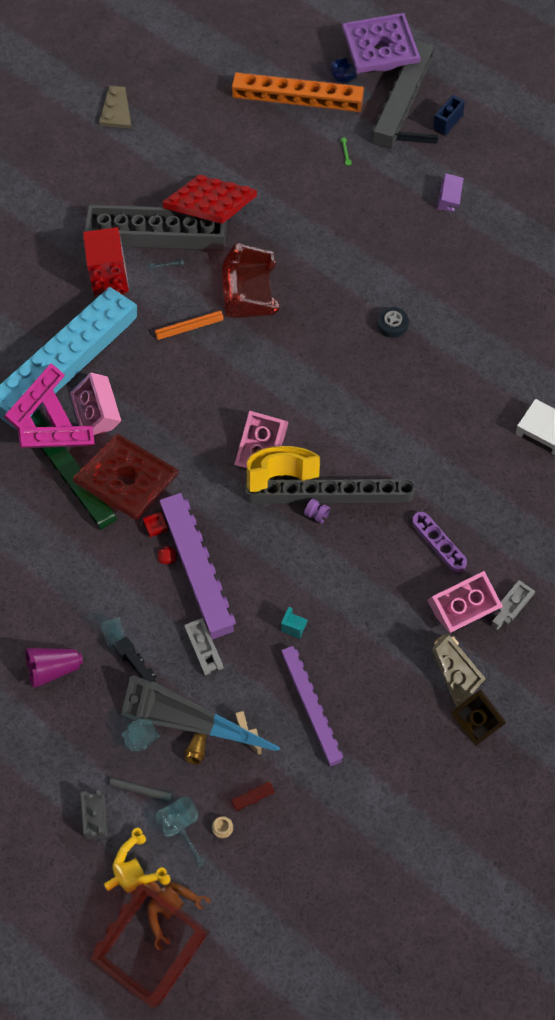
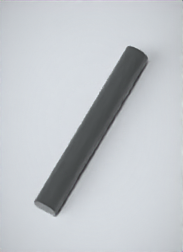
[110,778,172,802]

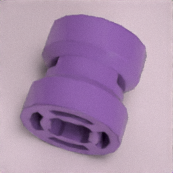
[304,499,330,524]

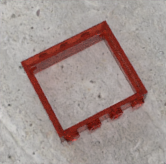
[90,883,210,1009]

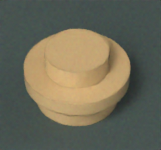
[212,817,233,838]

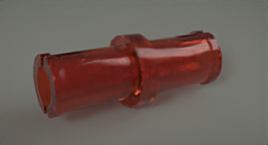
[231,781,275,812]

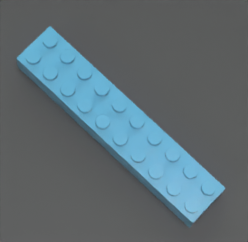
[0,287,137,430]

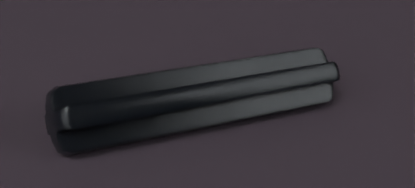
[395,132,438,144]

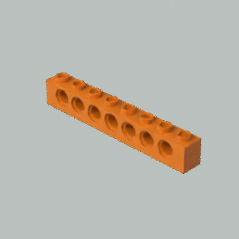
[232,72,364,112]

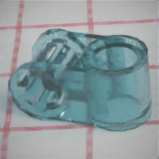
[155,796,199,836]

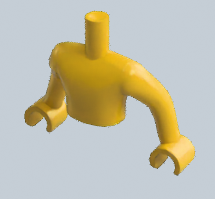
[104,828,171,893]

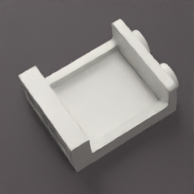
[515,399,555,455]

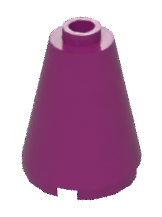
[25,648,83,688]

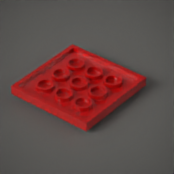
[163,175,257,224]

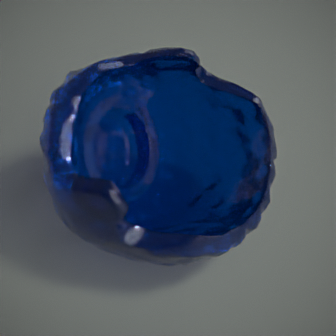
[331,58,357,84]

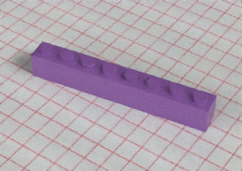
[159,493,236,639]

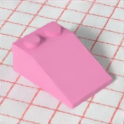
[234,411,289,468]

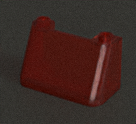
[222,243,280,318]

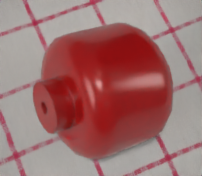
[158,546,177,564]

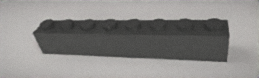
[371,41,434,148]

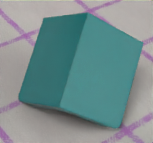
[281,607,308,639]

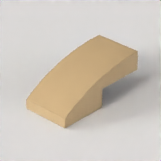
[236,711,262,755]

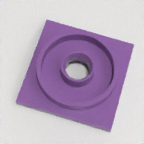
[342,13,420,73]

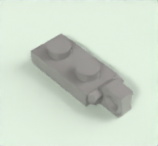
[491,580,535,631]

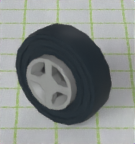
[377,307,409,338]

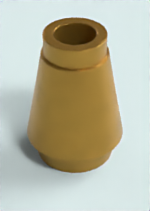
[184,732,206,765]

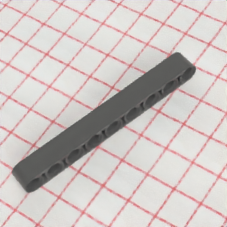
[245,479,415,503]

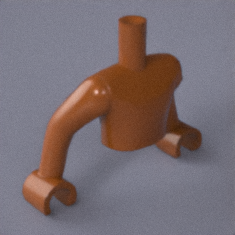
[146,881,211,950]

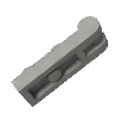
[184,618,224,676]

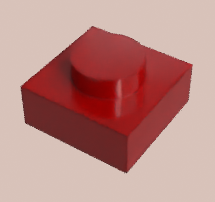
[143,512,168,538]

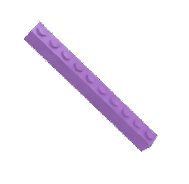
[281,646,343,767]

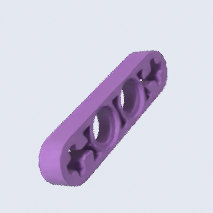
[412,512,467,573]

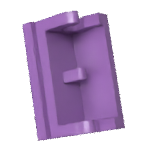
[437,173,464,211]

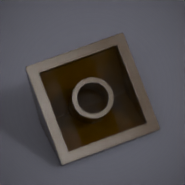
[450,689,507,746]

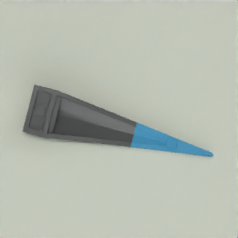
[121,675,280,751]

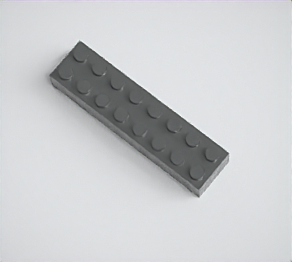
[85,205,227,250]

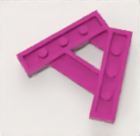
[4,363,95,448]

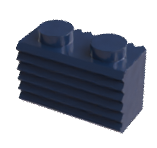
[432,95,465,135]

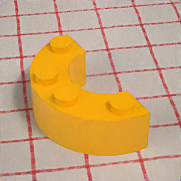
[247,446,320,492]

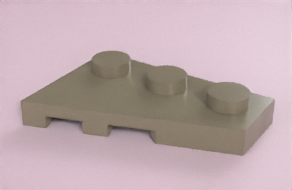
[99,86,132,129]
[432,634,486,707]

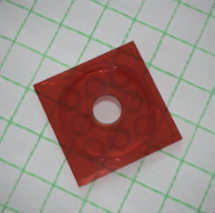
[73,433,179,520]

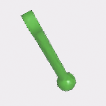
[340,137,351,166]

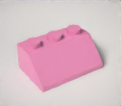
[69,373,121,435]
[427,571,503,633]

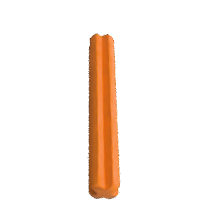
[155,311,223,340]

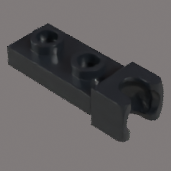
[113,636,157,682]

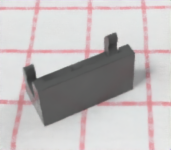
[81,790,108,839]

